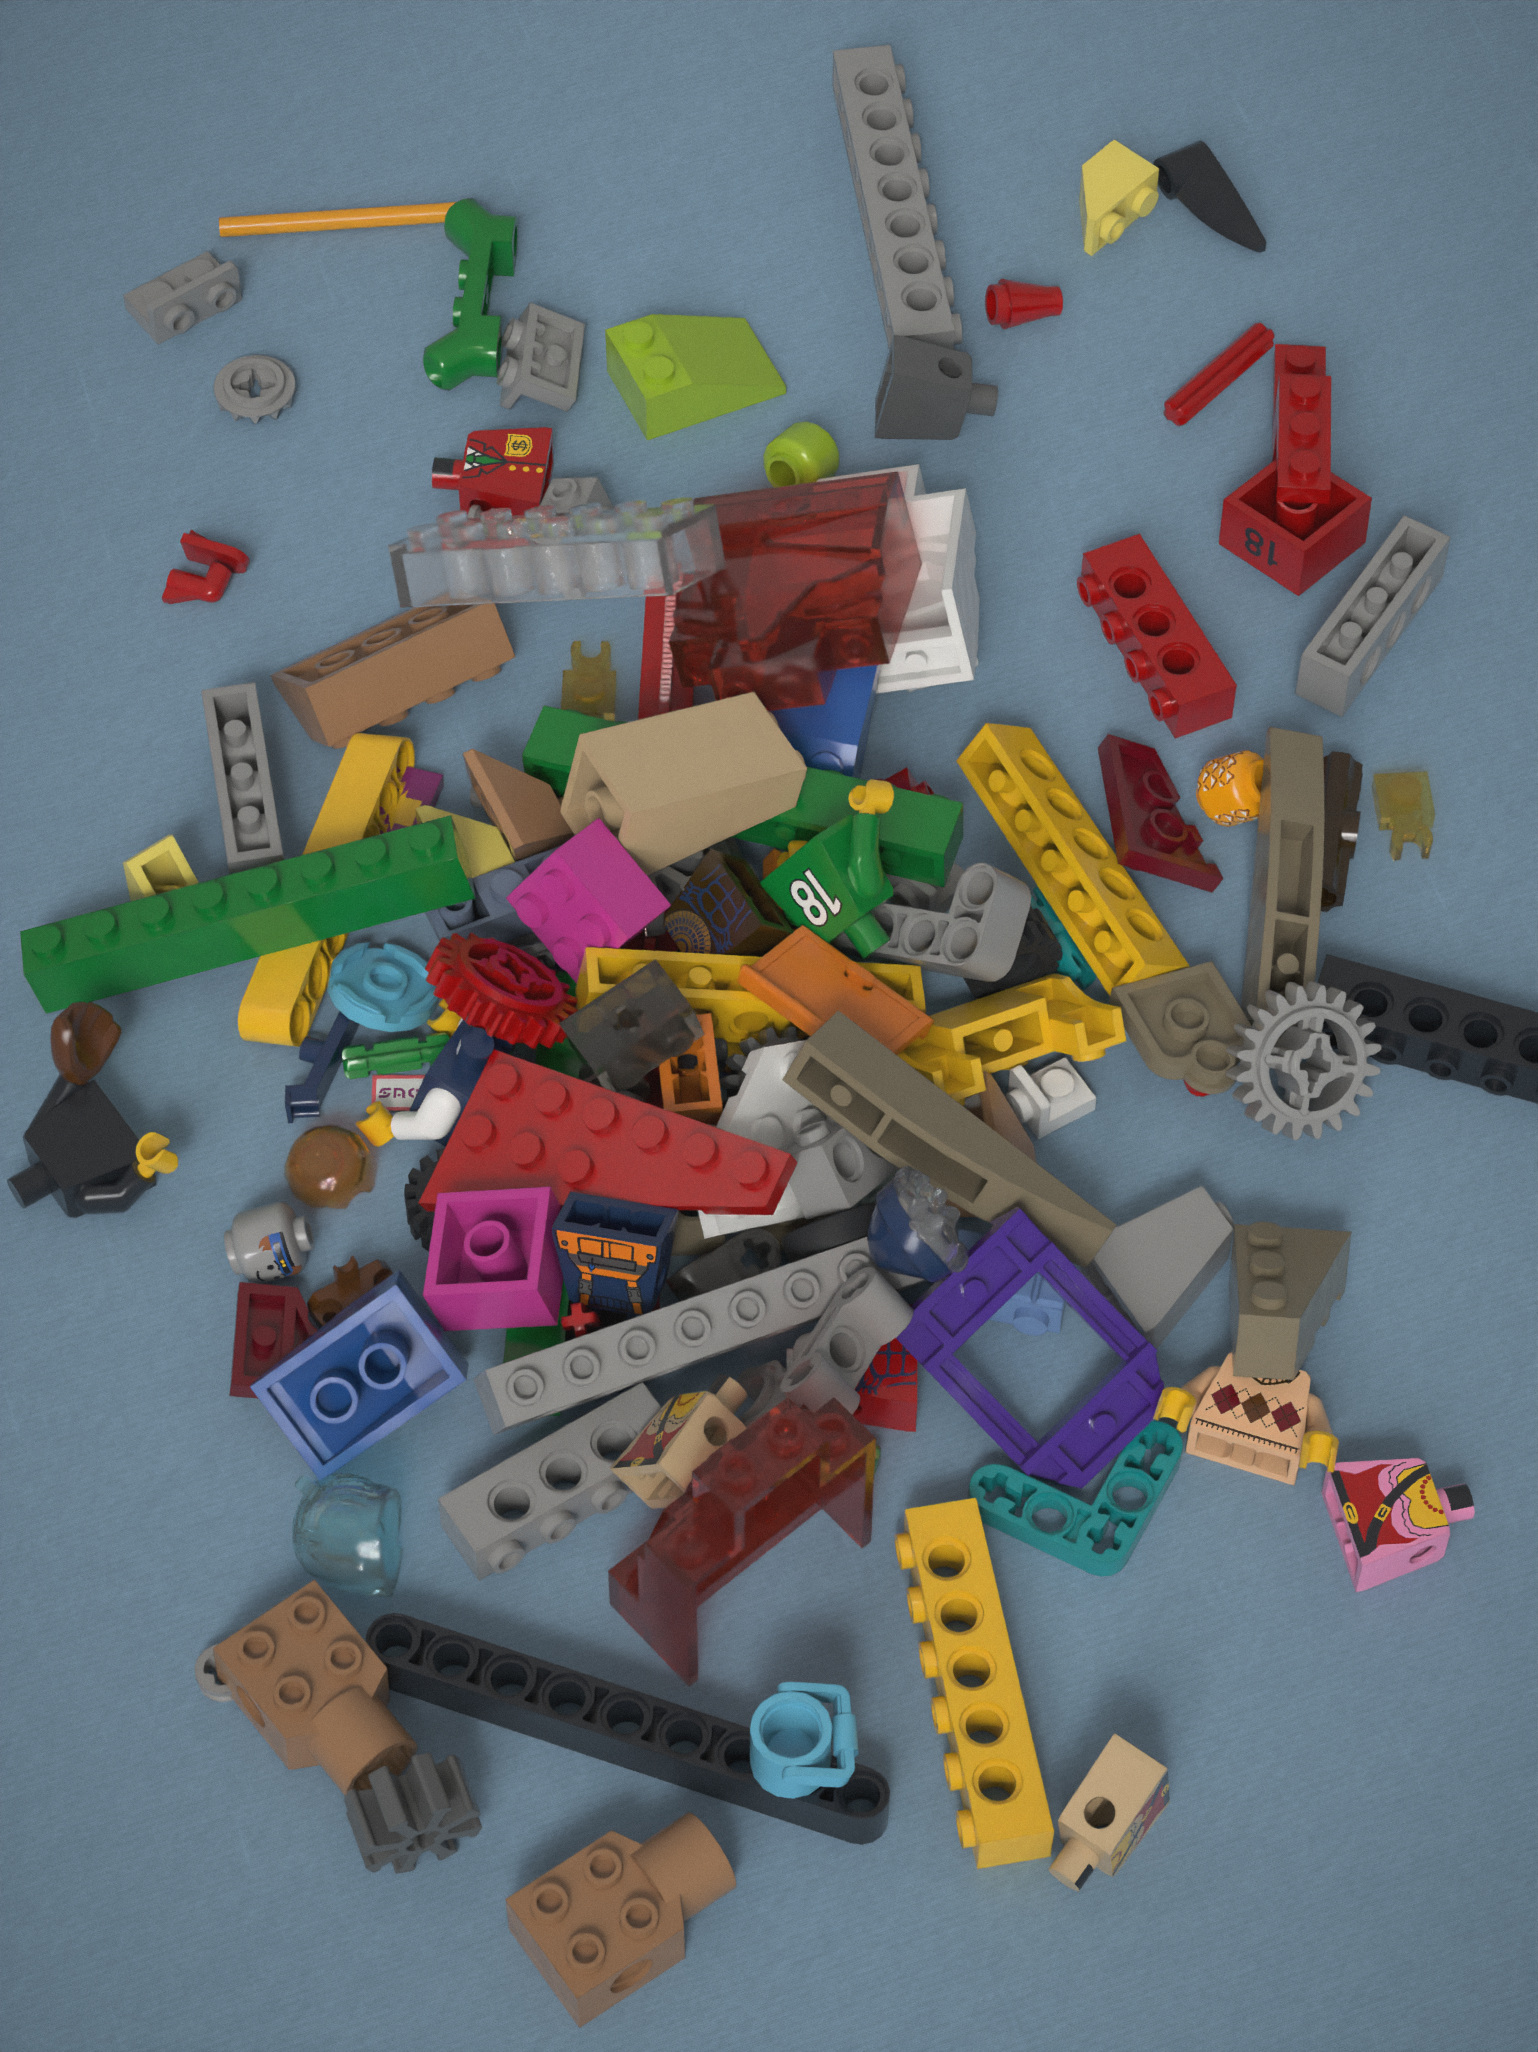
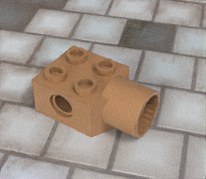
[213,1579,417,1796]
[505,1812,737,2028]

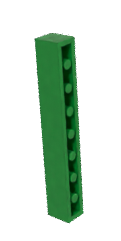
[522,705,963,888]
[20,815,475,1014]

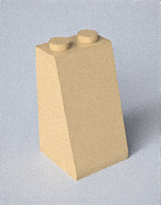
[560,692,807,875]

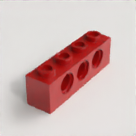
[1077,533,1237,739]

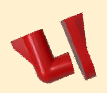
[161,530,250,604]

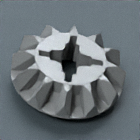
[214,355,296,425]

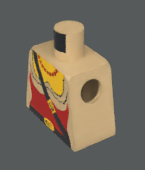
[610,1374,749,1509]
[1048,1733,1170,1892]

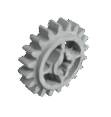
[1226,981,1381,1140]

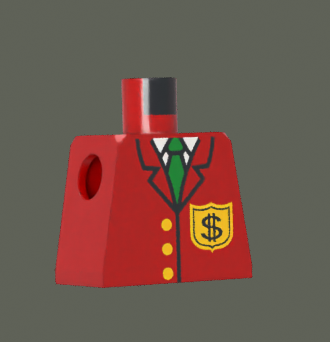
[432,427,554,534]

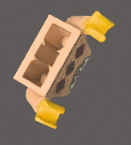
[1153,1352,1339,1485]

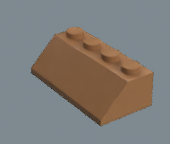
[270,588,515,749]

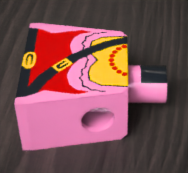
[1321,1458,1475,1592]

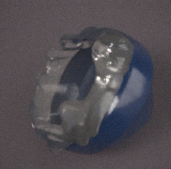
[867,1166,969,1283]

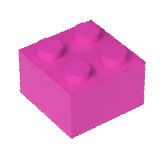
[506,818,671,984]
[423,1187,563,1331]

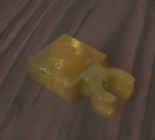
[561,641,617,722]
[1371,771,1435,861]

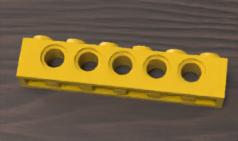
[956,723,1190,996]
[575,947,926,1043]
[894,1498,1054,1869]

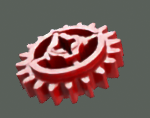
[425,933,579,1049]

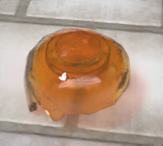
[284,1124,377,1209]

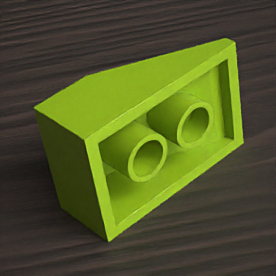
[605,314,786,441]

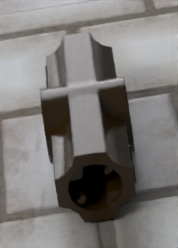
[1321,751,1363,912]

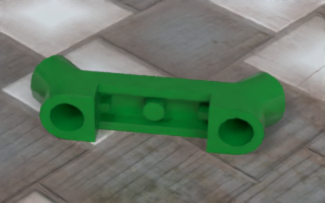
[423,198,518,391]

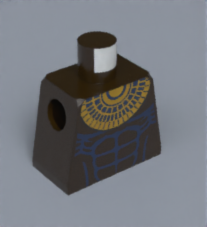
[663,849,794,957]

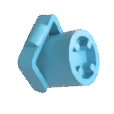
[750,1682,859,1799]

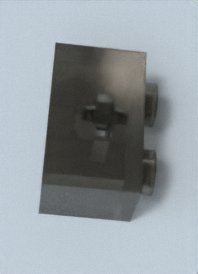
[559,959,705,1093]

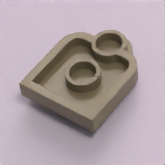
[1109,961,1252,1094]

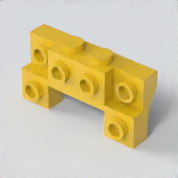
[897,973,1126,1106]

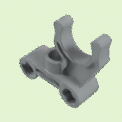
[732,1266,914,1460]

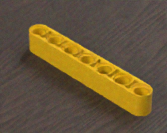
[238,733,415,1047]

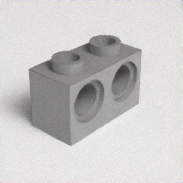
[784,1114,899,1220]

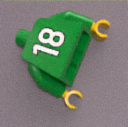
[759,779,894,959]

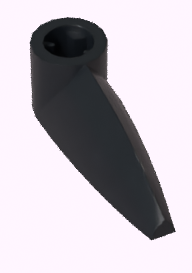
[1153,141,1267,253]

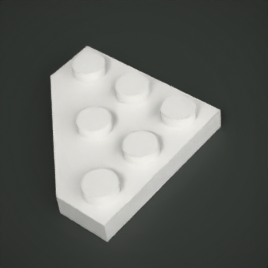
[698,1040,826,1239]

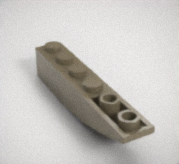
[1241,727,1325,1039]
[782,1010,1117,1268]

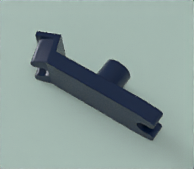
[285,1011,359,1124]

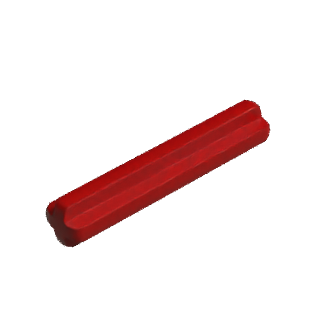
[1163,323,1275,426]

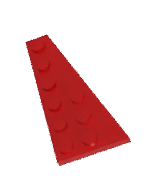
[418,1049,798,1215]

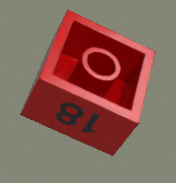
[1219,459,1372,596]

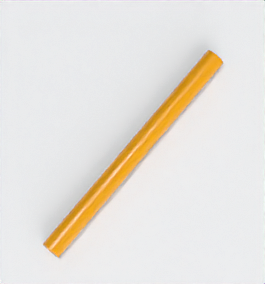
[219,202,456,237]

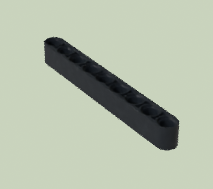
[366,1613,890,1845]

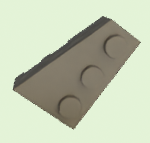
[1228,1222,1352,1380]

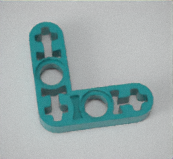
[968,1421,1183,1577]

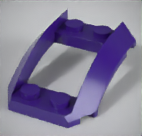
[896,1207,1165,1489]

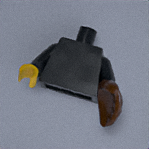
[7,1002,178,1218]

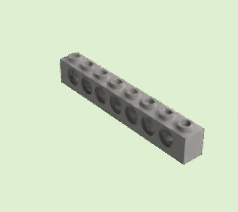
[832,45,962,350]
[474,1236,928,1435]

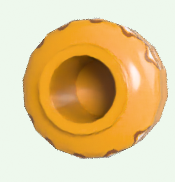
[1196,750,1264,827]

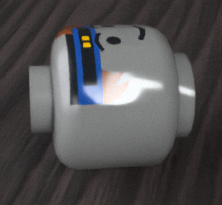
[224,1202,315,1284]

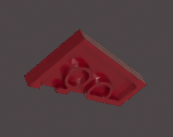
[1098,734,1223,893]

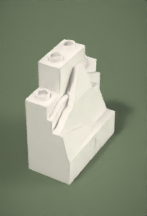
[740,464,980,694]

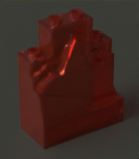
[668,472,922,711]
[608,1397,876,1687]

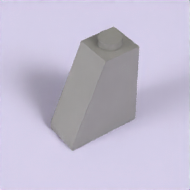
[1080,1186,1234,1349]

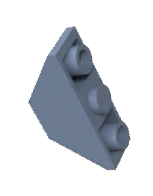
[424,845,562,943]

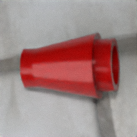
[985,279,1063,329]

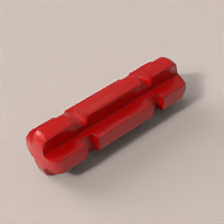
[561,1302,605,1338]

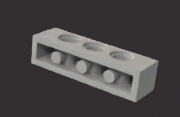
[1295,515,1451,717]
[201,682,284,875]
[438,1382,662,1581]

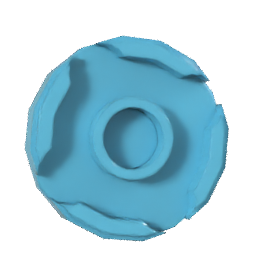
[327,942,439,1032]

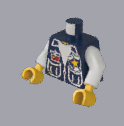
[355,999,515,1147]

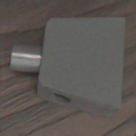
[875,335,998,440]

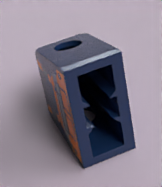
[552,1191,678,1328]

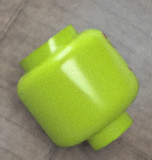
[763,421,839,498]

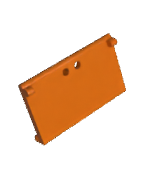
[738,925,934,1055]

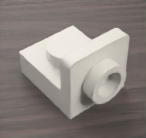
[1005,1057,1096,1139]

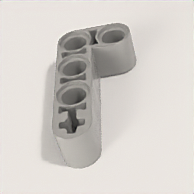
[829,863,1031,982]

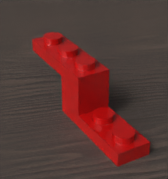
[1272,344,1331,504]

